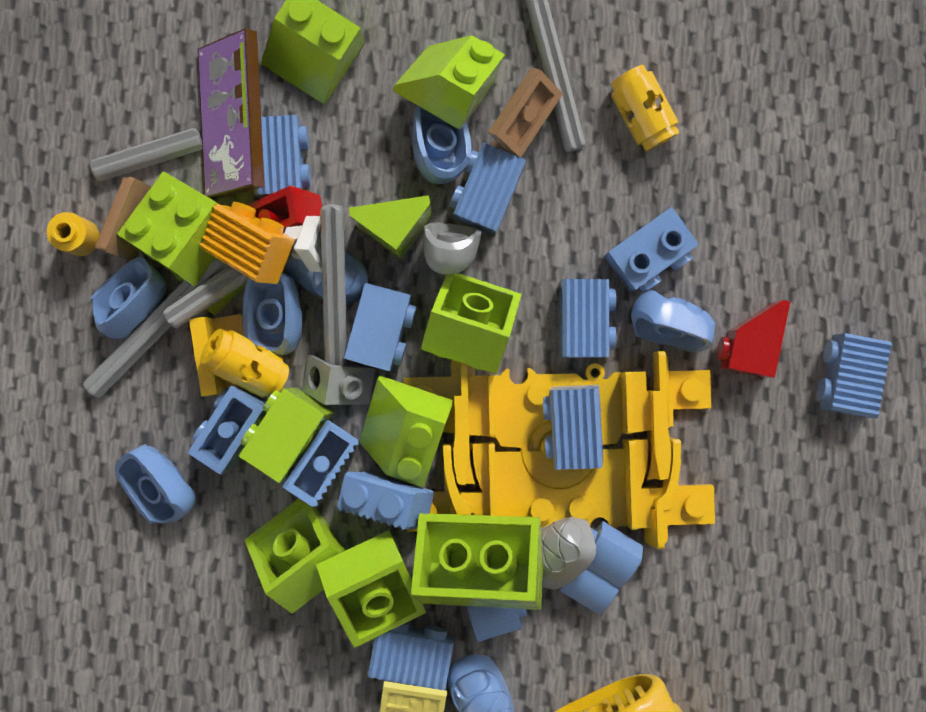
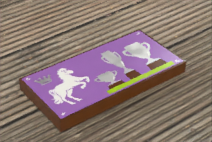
[198,28,265,200]

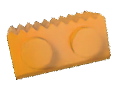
[199,202,295,284]

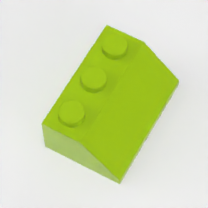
[411,513,543,610]

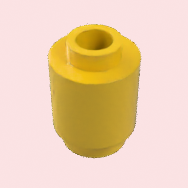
[47,212,100,256]

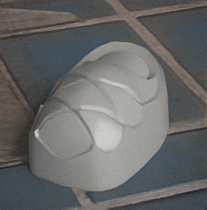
[423,222,481,274]
[541,517,596,590]

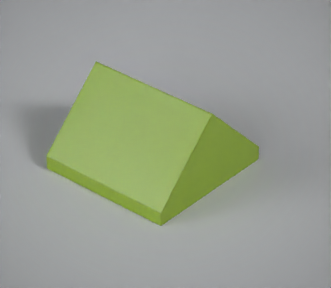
[349,195,432,259]

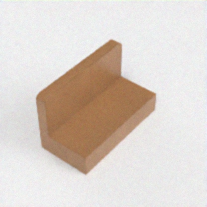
[488,68,563,158]
[95,177,151,261]

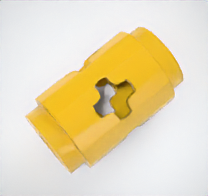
[610,65,680,152]
[200,329,289,398]

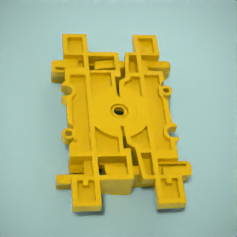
[404,351,715,549]

